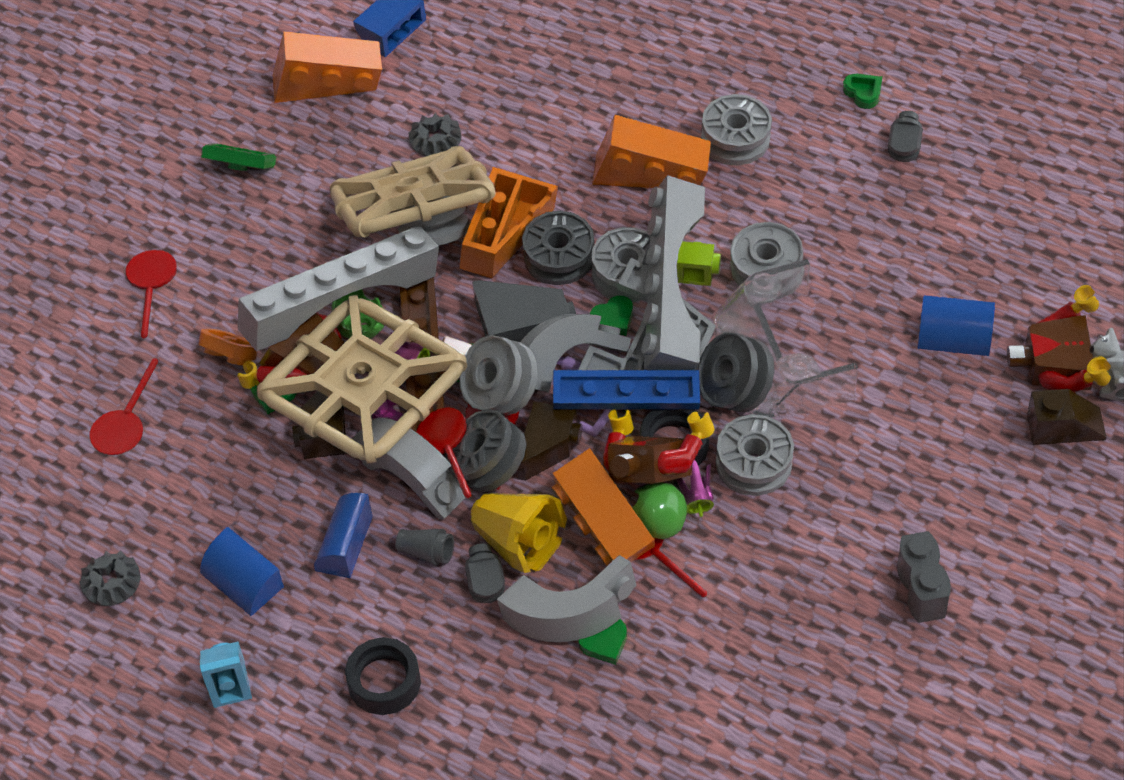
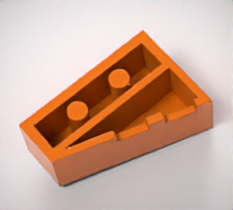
[272,31,382,103]
[592,115,711,188]
[459,167,558,278]
[551,448,655,567]

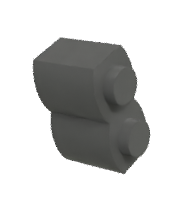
[897,531,951,623]

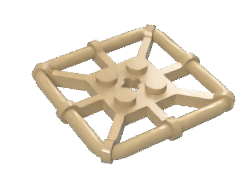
[330,146,496,238]
[257,295,467,464]

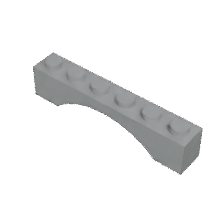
[641,175,705,370]
[238,225,439,352]

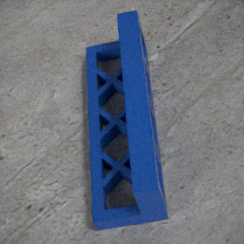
[553,370,700,409]

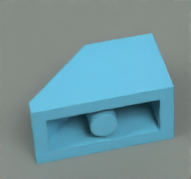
[200,642,252,708]

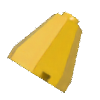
[471,493,567,573]

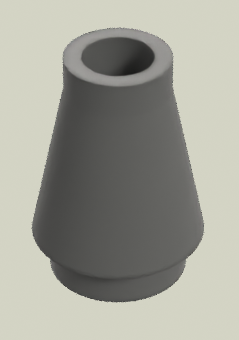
[396,529,454,566]

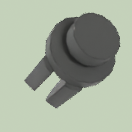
[888,111,923,162]
[465,543,505,603]

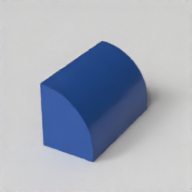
[353,0,426,57]
[918,295,995,356]
[314,493,373,578]
[200,527,284,616]

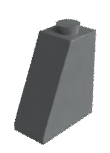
[472,280,576,342]

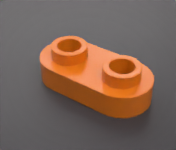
[198,329,258,366]

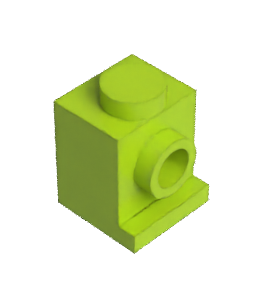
[677,241,721,286]

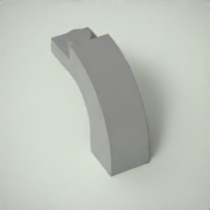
[521,314,631,392]
[352,417,465,520]
[497,555,637,642]

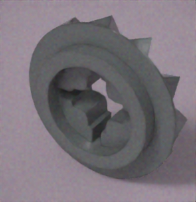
[408,112,462,156]
[79,550,141,606]

